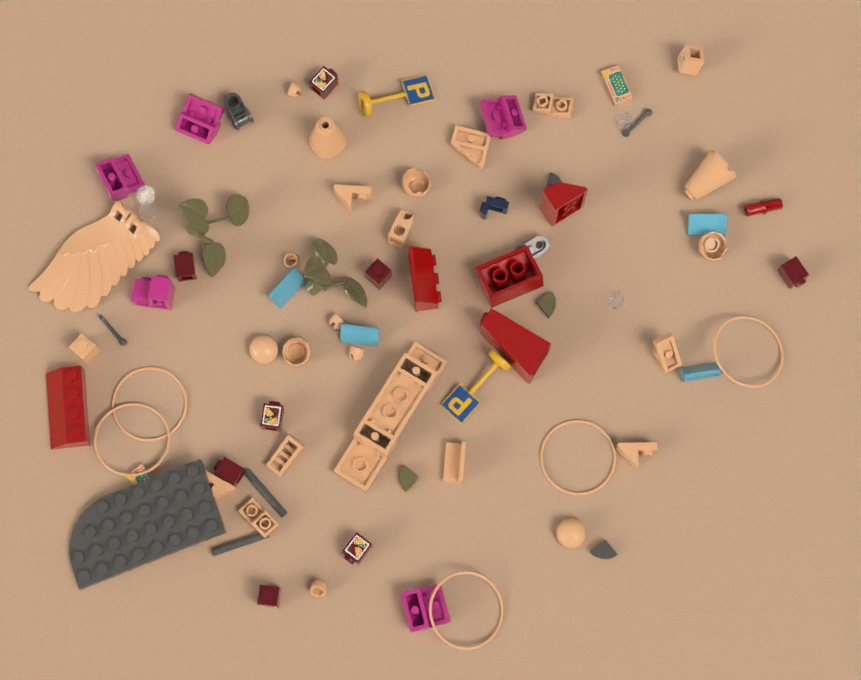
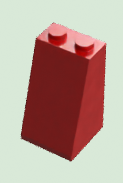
[479,308,551,384]

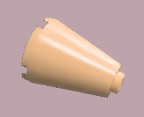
[309,117,346,159]
[684,149,737,200]

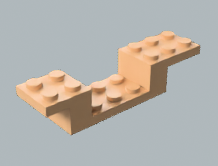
[333,342,448,492]

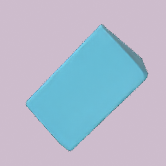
[688,214,727,236]
[269,268,305,308]
[340,324,380,346]
[680,362,722,382]

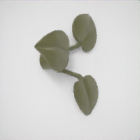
[178,194,249,276]
[304,238,367,308]

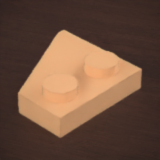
[451,125,491,169]

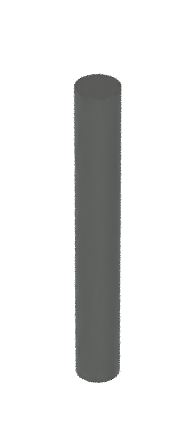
[244,469,288,517]
[211,533,269,556]

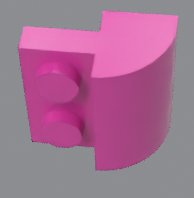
[175,93,225,144]
[479,95,527,139]
[95,154,145,201]
[401,584,451,632]

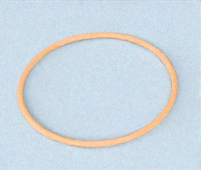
[713,316,784,388]
[111,367,187,441]
[94,403,171,476]
[540,420,616,495]
[429,571,504,650]

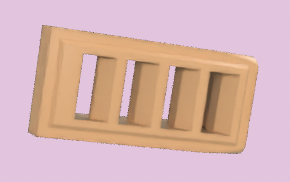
[265,434,306,477]

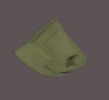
[537,291,556,318]
[399,465,419,492]

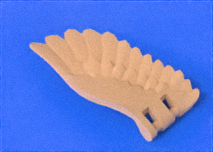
[28,200,160,313]

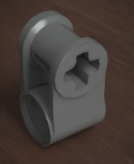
[224,93,254,131]

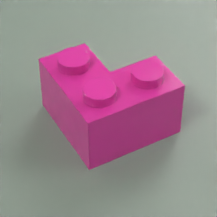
[131,275,175,310]

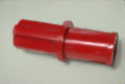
[744,198,783,217]

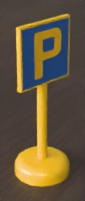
[358,75,436,117]
[441,350,512,424]

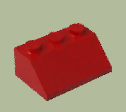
[540,182,588,227]
[475,245,544,308]
[408,246,442,311]

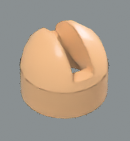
[287,81,302,97]
[284,253,300,269]
[329,313,346,330]
[349,346,365,361]
[310,579,327,597]

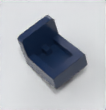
[480,196,509,220]

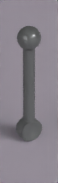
[622,109,652,137]
[99,315,127,346]

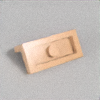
[443,441,466,483]

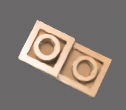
[533,93,574,118]
[238,498,279,538]

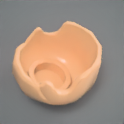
[402,168,431,198]
[698,231,727,261]
[249,335,278,364]
[282,337,311,366]
[556,517,586,549]

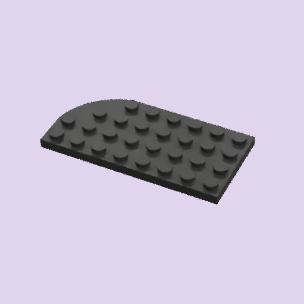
[69,459,227,590]

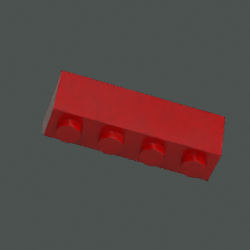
[46,366,90,450]

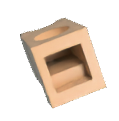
[387,209,416,249]

